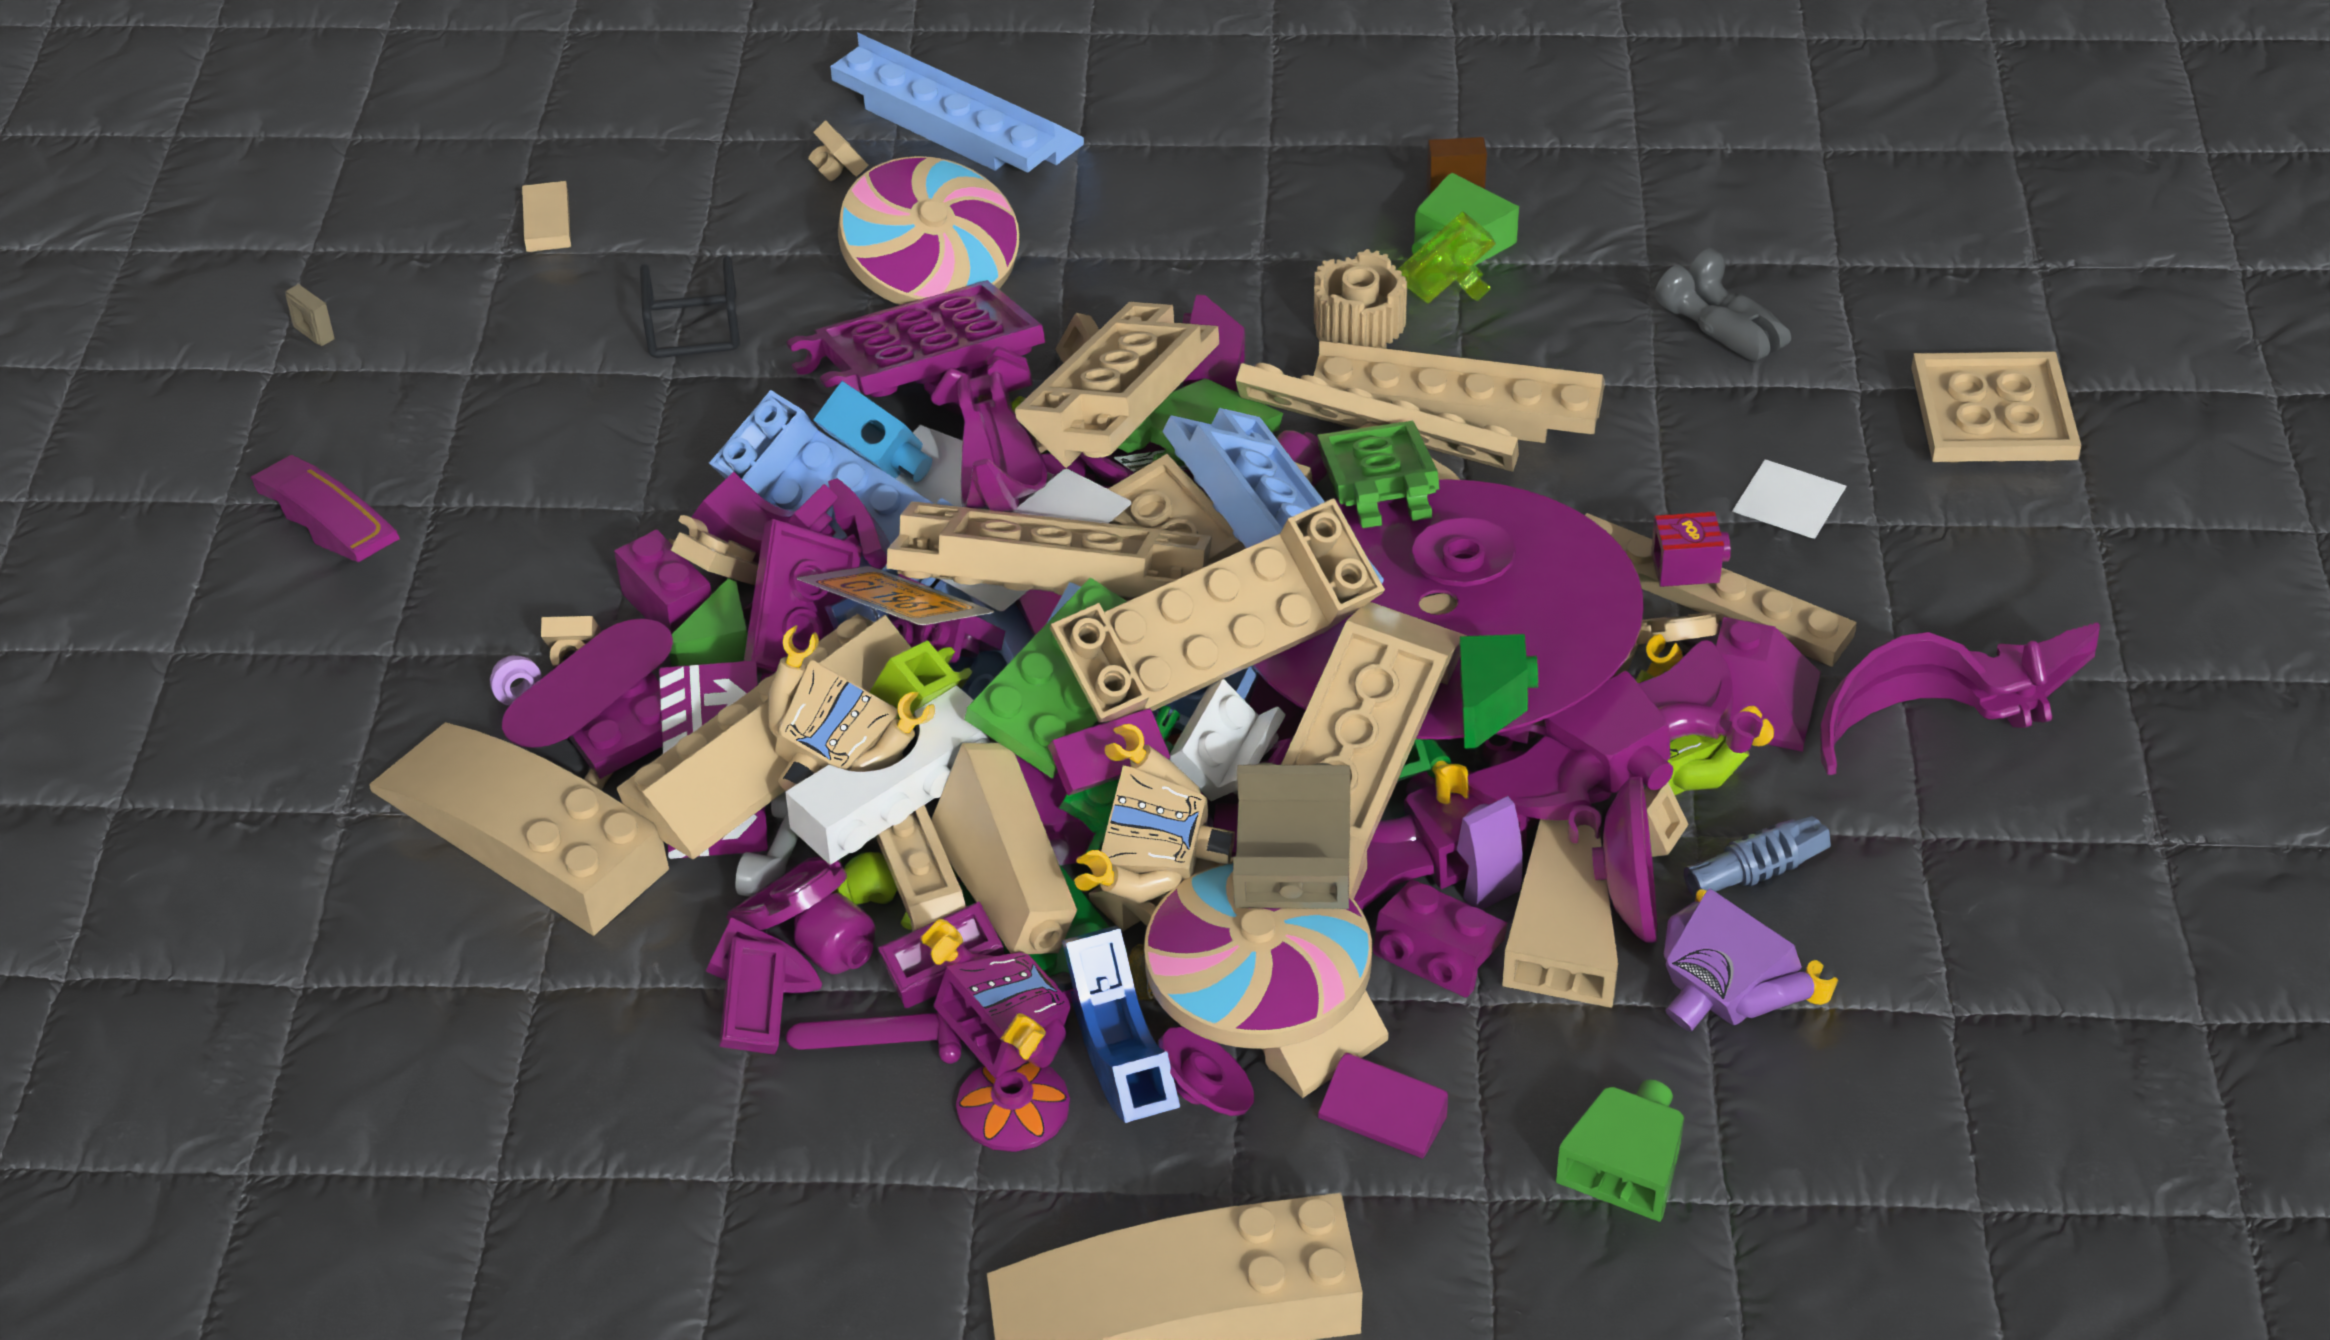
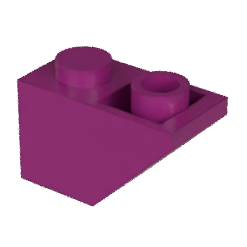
[1183,295,1245,393]

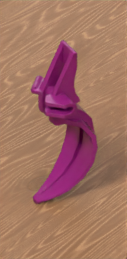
[931,347,1047,512]
[1820,623,2100,775]

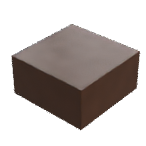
[1427,137,1487,195]

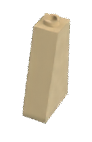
[931,743,1077,954]
[1502,819,1618,1008]

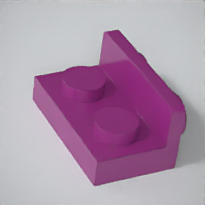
[890,615,1006,663]

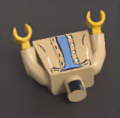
[768,625,935,791]
[1075,724,1235,903]

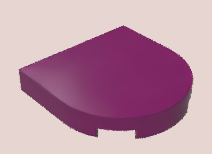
[726,857,847,931]

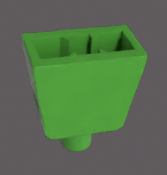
[1412,173,1519,270]
[1556,1079,1684,1222]

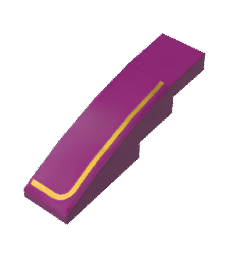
[251,455,400,562]

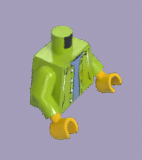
[1635,634,1774,795]

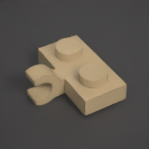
[669,515,758,586]

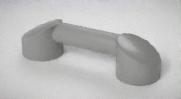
[735,791,799,897]

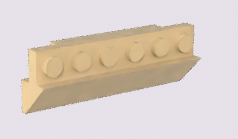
[1015,302,1219,468]
[1313,341,1605,443]
[887,501,1212,602]
[617,614,911,859]

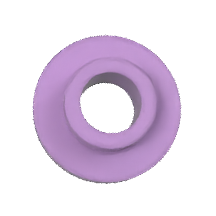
[490,655,542,705]

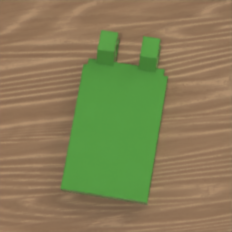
[1118,378,1283,467]
[1317,420,1439,528]

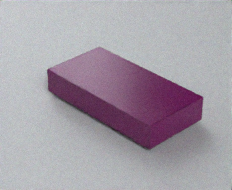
[1048,708,1171,796]
[719,937,788,1055]

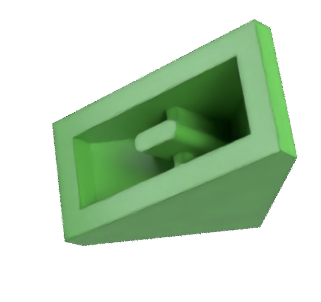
[669,578,747,667]

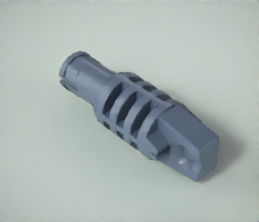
[1684,816,1831,897]

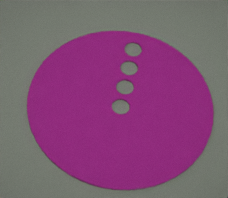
[1253,479,1644,739]

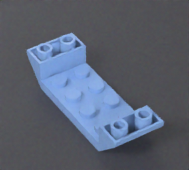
[709,390,954,587]

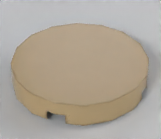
[1636,613,1720,645]

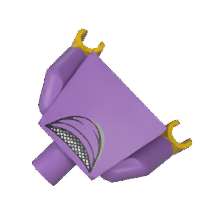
[1664,888,1838,1032]

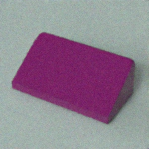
[878,901,1004,1008]
[1318,1053,1448,1159]

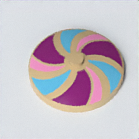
[838,156,1019,305]
[1144,862,1372,1049]

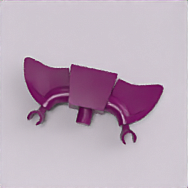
[1468,640,1763,843]
[1354,737,1611,910]

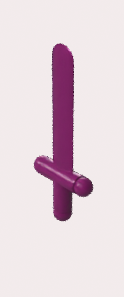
[786,1011,961,1064]

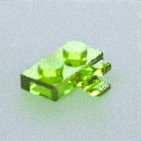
[1397,211,1496,304]

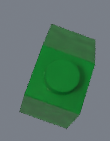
[1460,634,1538,748]

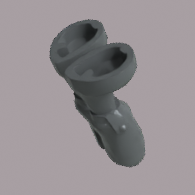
[1655,248,1791,362]

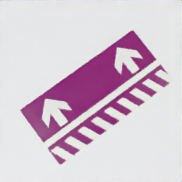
[659,661,768,859]

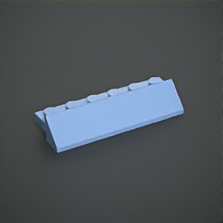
[830,32,1084,173]
[1162,408,1384,584]

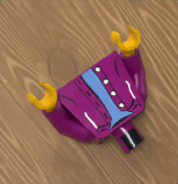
[920,918,1073,1079]

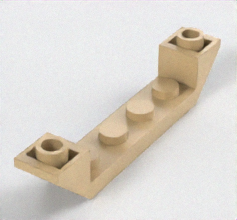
[876,754,966,932]

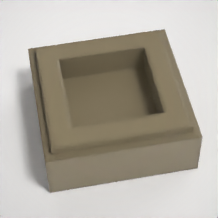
[285,284,335,347]

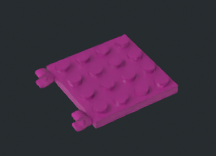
[786,280,1045,402]

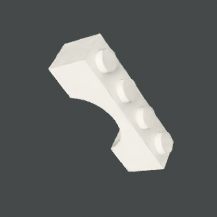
[786,685,998,865]

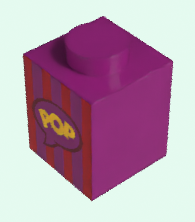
[1651,512,1731,587]

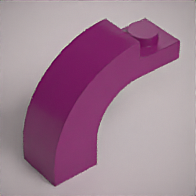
[691,472,839,564]

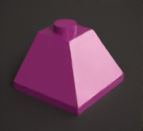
[1716,617,1821,752]

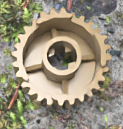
[1314,249,1407,349]

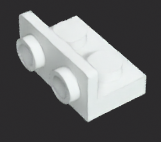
[1170,679,1285,801]

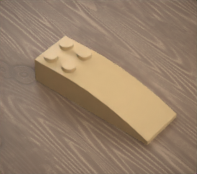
[369,722,669,936]
[987,1193,1362,1340]

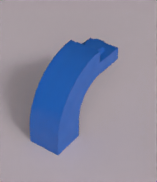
[1062,926,1180,1123]

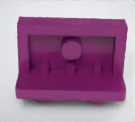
[1373,879,1507,998]

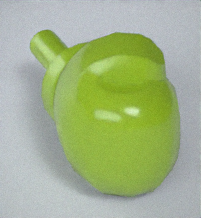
[832,852,898,905]

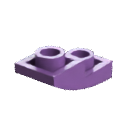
[1457,796,1523,910]

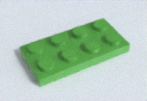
[964,578,1127,778]

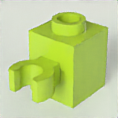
[869,640,972,728]

